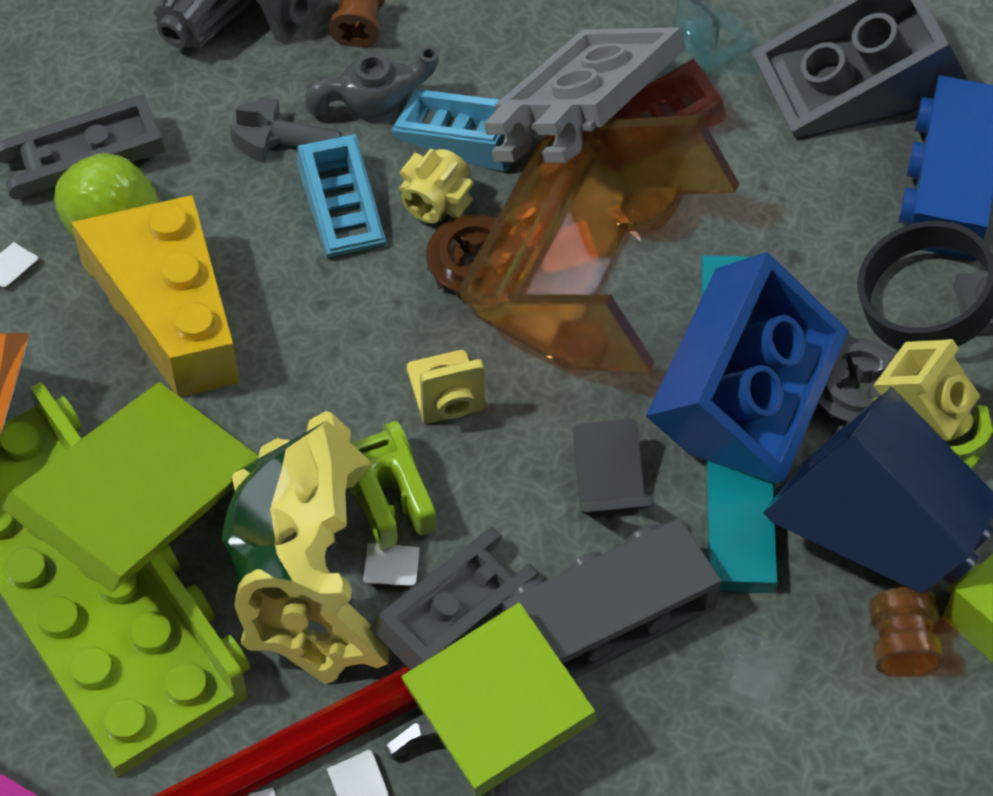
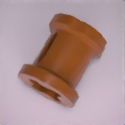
[329,0,386,48]

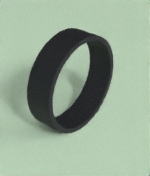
[857,221,993,350]

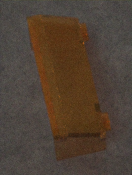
[460,115,740,372]

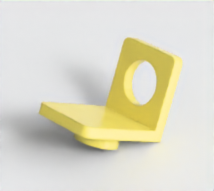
[407,350,485,425]

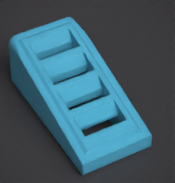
[391,89,513,172]
[296,134,386,258]

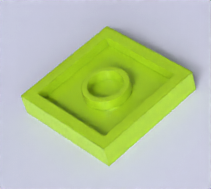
[401,602,598,796]

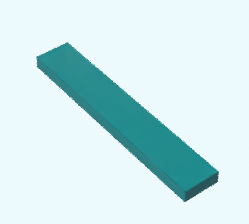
[700,255,777,594]

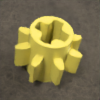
[399,149,474,223]

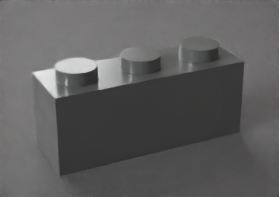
[502,517,721,680]

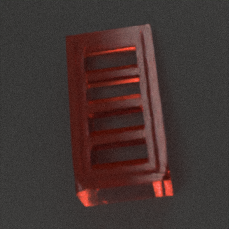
[599,58,727,163]

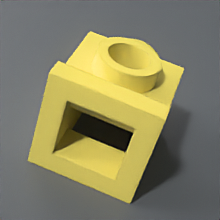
[873,339,980,441]

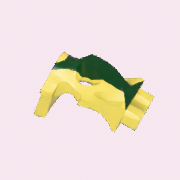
[222,411,389,685]

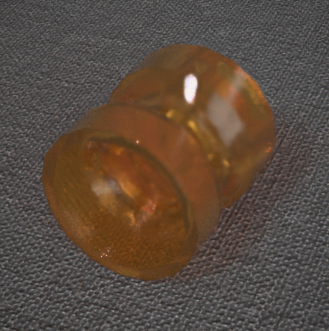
[868,587,945,677]

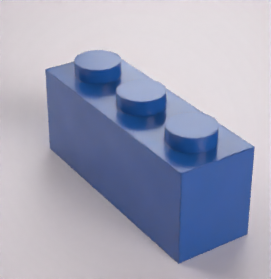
[898,75,993,261]

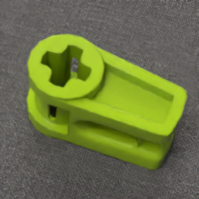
[349,420,437,551]

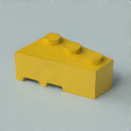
[71,195,240,397]

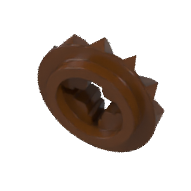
[426,215,524,301]

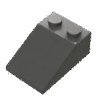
[752,0,968,138]

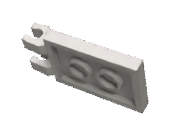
[484,27,686,163]

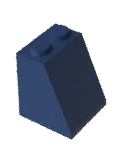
[763,386,993,594]

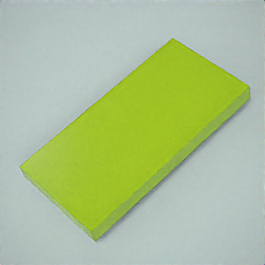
[2,382,259,592]

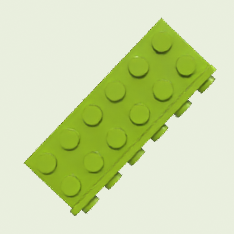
[0,382,250,778]

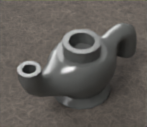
[305,46,439,123]

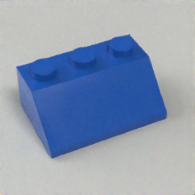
[646,252,849,483]

